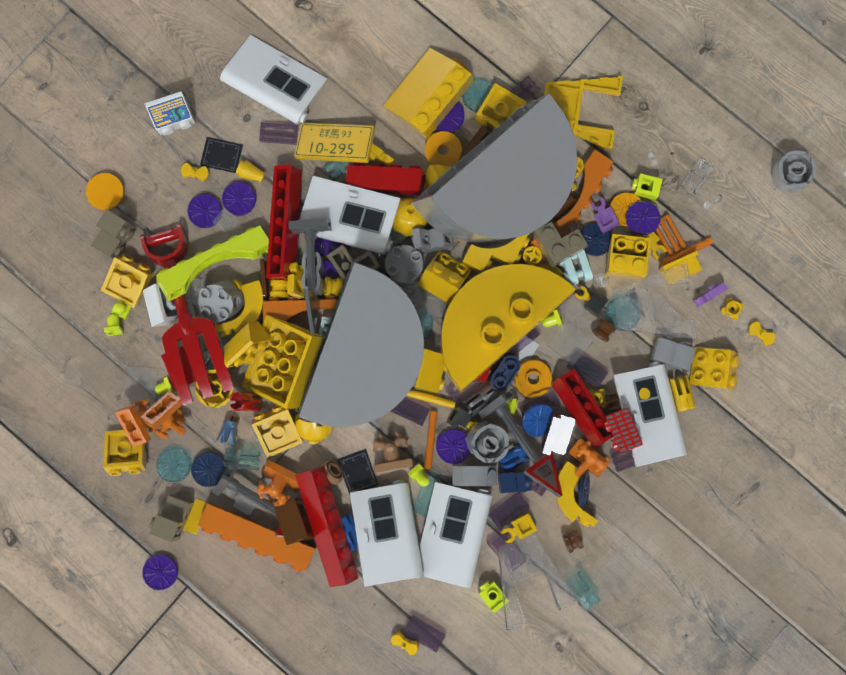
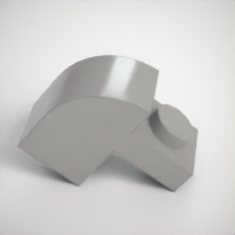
[412,228,454,252]
[453,466,497,486]

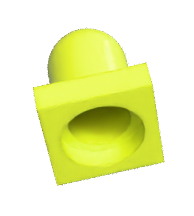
[111,300,132,320]
[542,310,563,327]
[104,314,124,336]
[155,377,176,395]
[506,398,519,415]
[407,464,429,487]

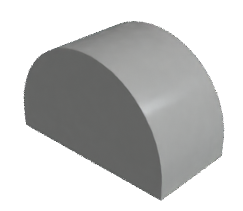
[411,94,577,242]
[299,262,424,427]

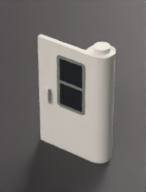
[220,35,327,125]
[299,176,401,255]
[613,361,687,467]
[350,480,424,587]
[419,482,492,588]

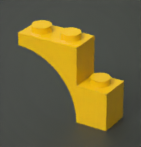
[462,233,530,273]

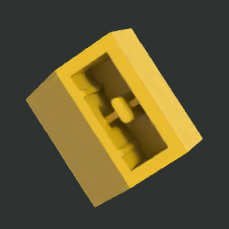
[605,234,651,280]
[417,251,472,305]
[223,321,271,368]

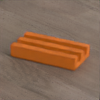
[655,214,686,257]

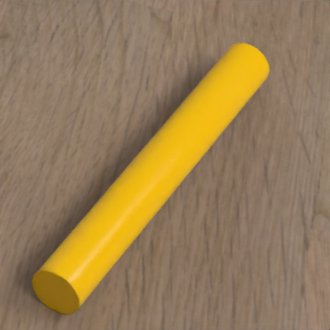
[406,390,456,409]

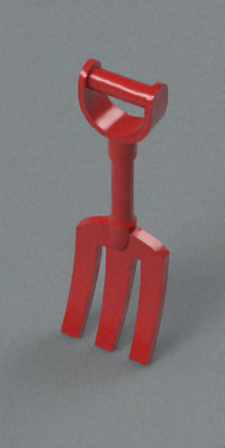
[140,222,235,405]

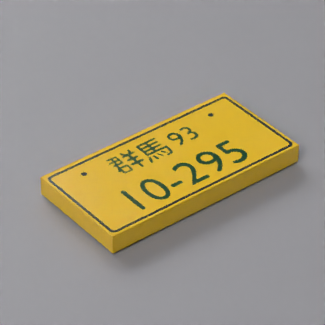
[294,123,375,163]

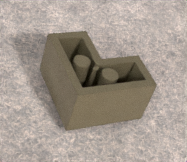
[91,209,135,259]
[533,222,588,268]
[327,245,380,282]
[149,495,194,542]

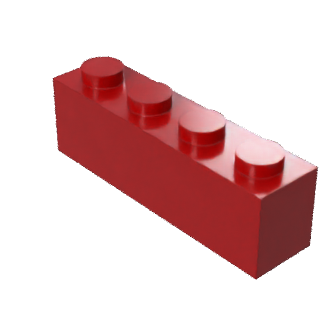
[346,163,426,195]
[551,369,613,449]

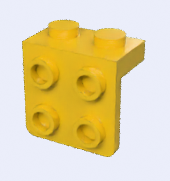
[690,347,740,391]

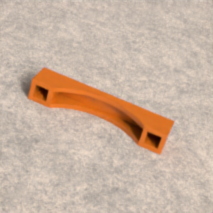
[530,150,614,255]
[263,296,338,323]

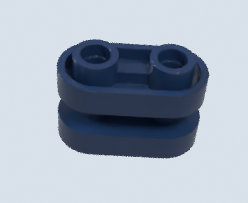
[490,353,521,391]

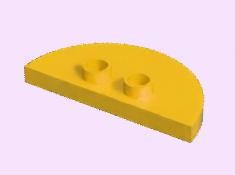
[441,264,576,393]

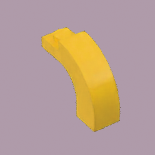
[216,280,266,338]
[555,461,598,527]

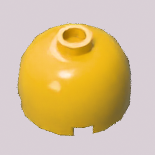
[392,197,427,236]
[195,369,235,408]
[295,413,333,444]

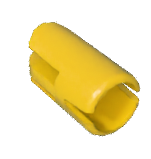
[669,374,696,412]

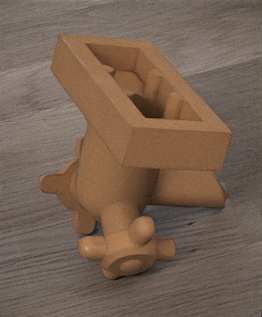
[373,431,413,473]

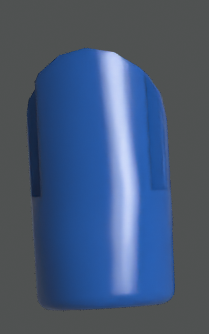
[499,444,531,473]
[341,514,358,552]

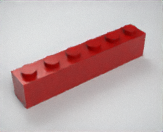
[266,164,302,281]
[295,466,359,587]

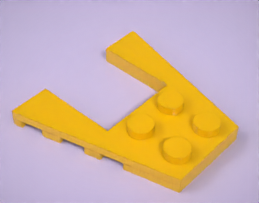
[544,76,623,151]

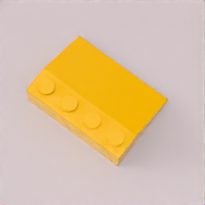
[383,48,474,140]
[242,315,324,409]

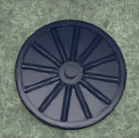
[580,223,612,256]
[191,452,226,487]
[579,472,590,508]

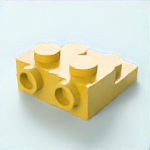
[474,83,527,131]
[101,254,154,308]
[252,405,303,458]
[103,430,146,476]

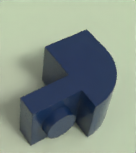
[498,471,532,493]

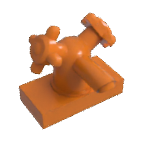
[140,391,186,439]
[115,400,154,446]
[567,438,610,478]
[257,460,299,506]

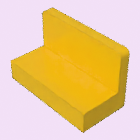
[659,250,703,286]

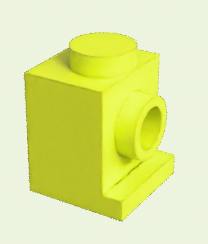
[631,173,663,201]
[478,580,509,613]

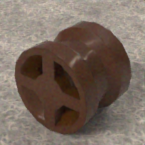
[592,319,616,342]
[562,530,584,554]

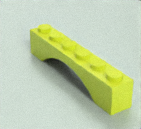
[156,225,269,302]

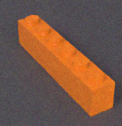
[198,502,317,572]

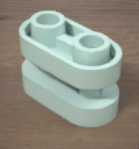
[559,250,593,286]

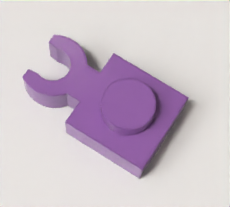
[591,197,620,233]
[693,282,728,308]

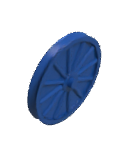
[522,403,554,437]

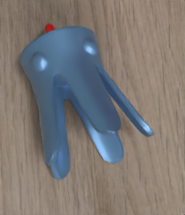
[216,416,238,446]

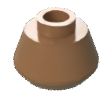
[321,460,343,485]

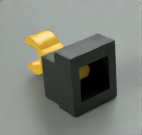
[574,286,609,317]
[447,406,478,430]

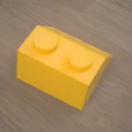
[415,349,447,394]

